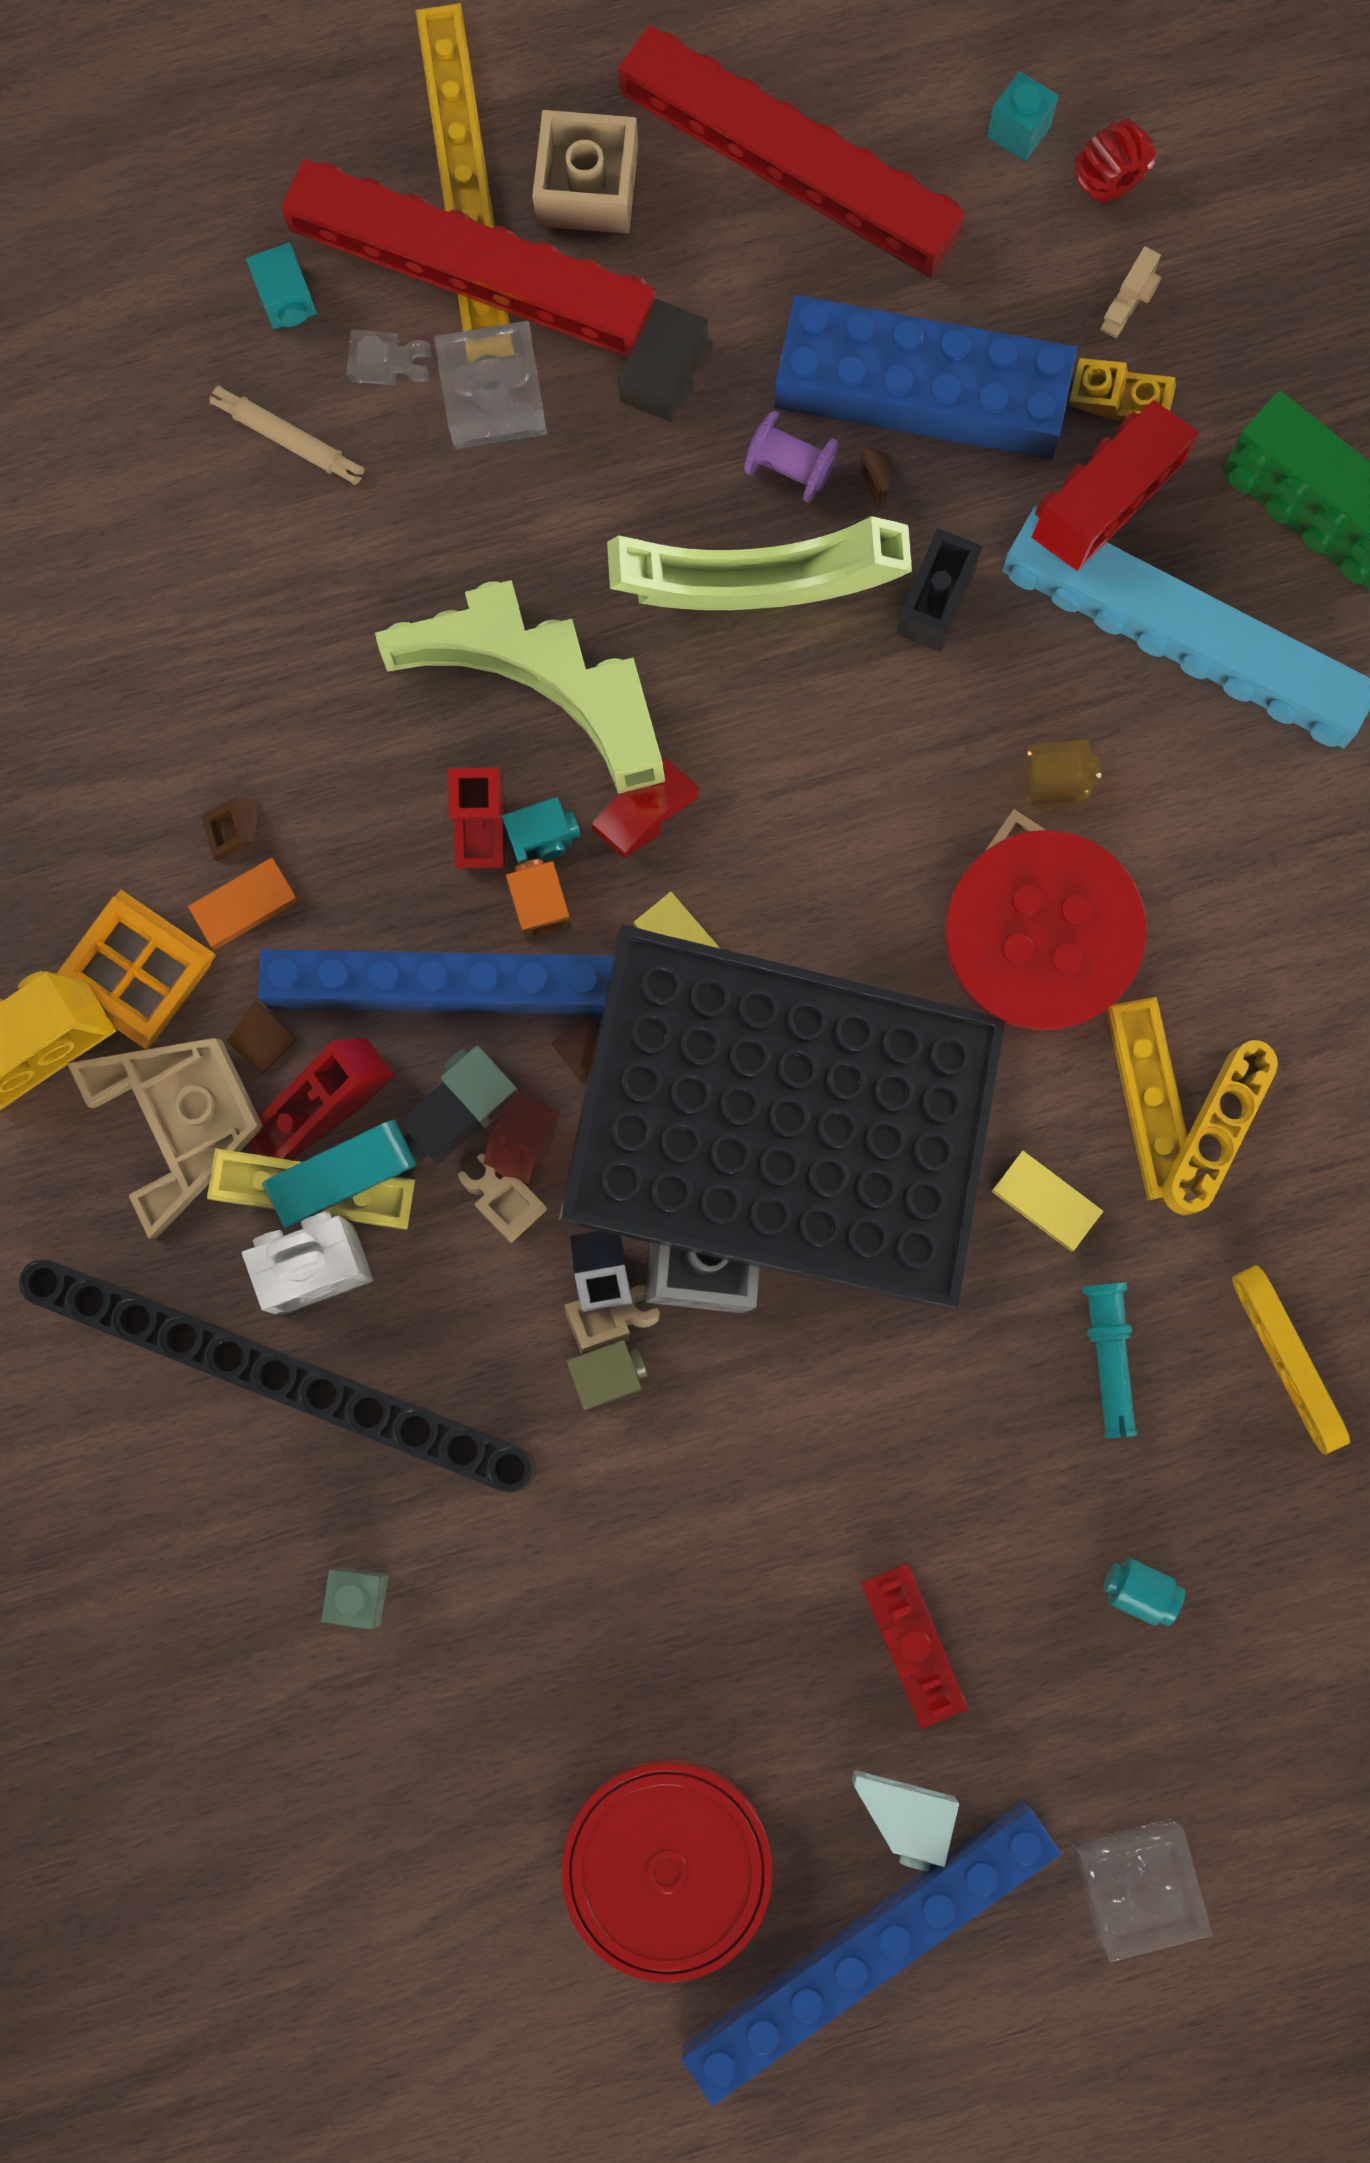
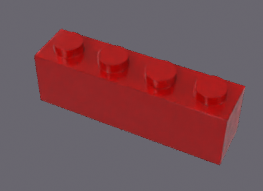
[1031,400,1200,571]

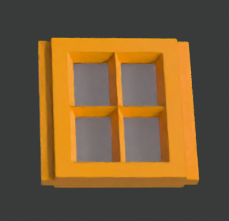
[56,889,216,1050]

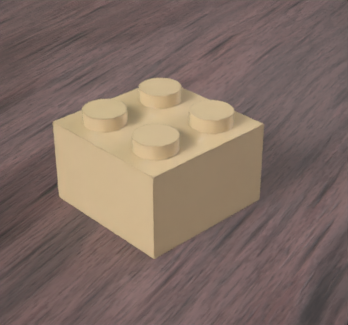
[532,110,638,234]

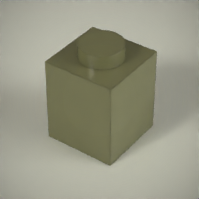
[567,1340,648,1410]

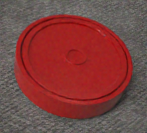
[943,830,1146,1031]
[561,1758,772,1983]

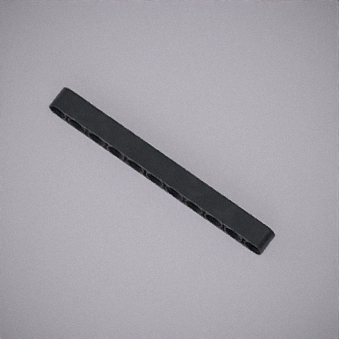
[19,1259,536,1493]

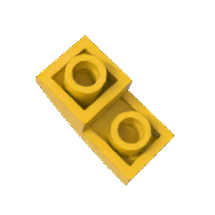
[1069,358,1176,422]

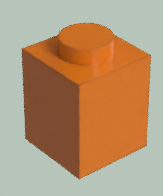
[506,859,572,941]

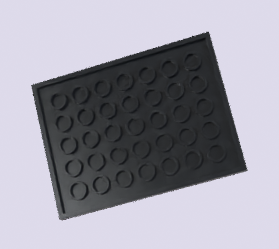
[558,925,1005,1311]

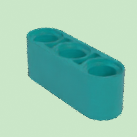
[262,1119,417,1229]

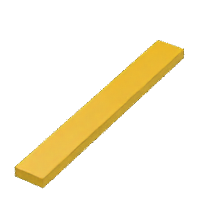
[416,3,514,357]

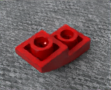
[592,758,699,859]

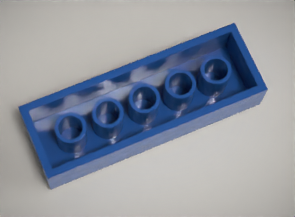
[774,295,1077,460]

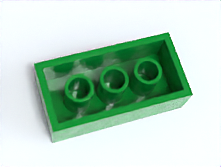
[1222,389,1370,591]

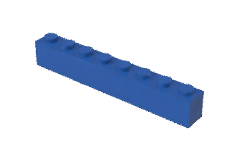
[258,949,614,1016]
[682,1800,1062,2106]

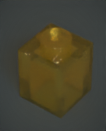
[1024,739,1101,805]

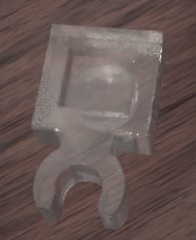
[346,329,432,385]

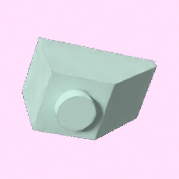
[852,1770,959,1871]

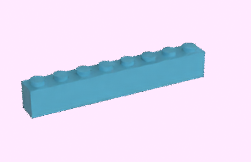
[1002,506,1370,749]

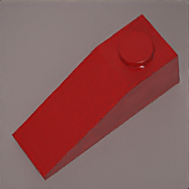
[248,1038,394,1160]

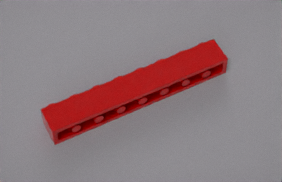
[618,25,965,279]
[281,158,655,360]

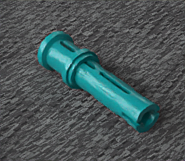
[1082,1282,1137,1438]

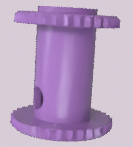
[744,411,838,503]

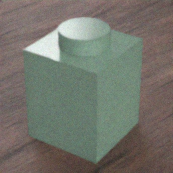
[440,1045,521,1129]
[321,1567,389,1629]

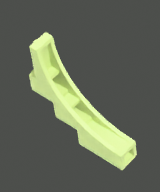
[375,580,665,794]

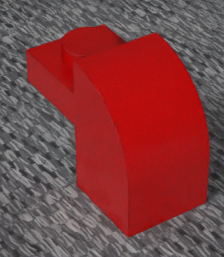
[448,767,506,868]

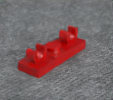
[860,1563,969,1730]

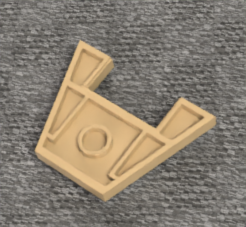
[67,1038,263,1239]

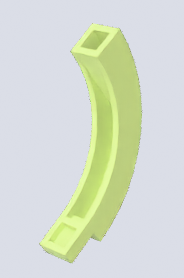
[607,516,912,610]

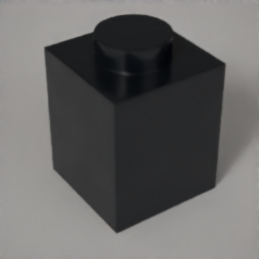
[398,1083,481,1165]
[570,1231,632,1313]

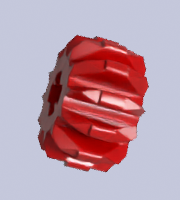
[1073,118,1157,204]

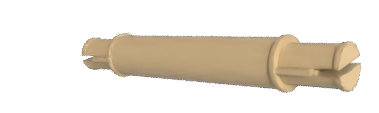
[210,386,365,485]

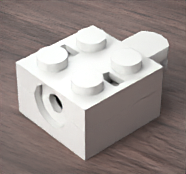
[241,1212,374,1316]

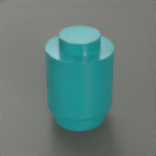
[1103,1557,1185,1626]

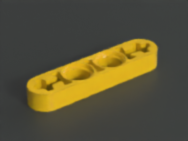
[1163,1040,1278,1215]
[1232,1265,1350,1455]

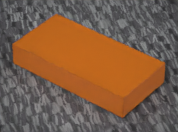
[188,858,299,951]

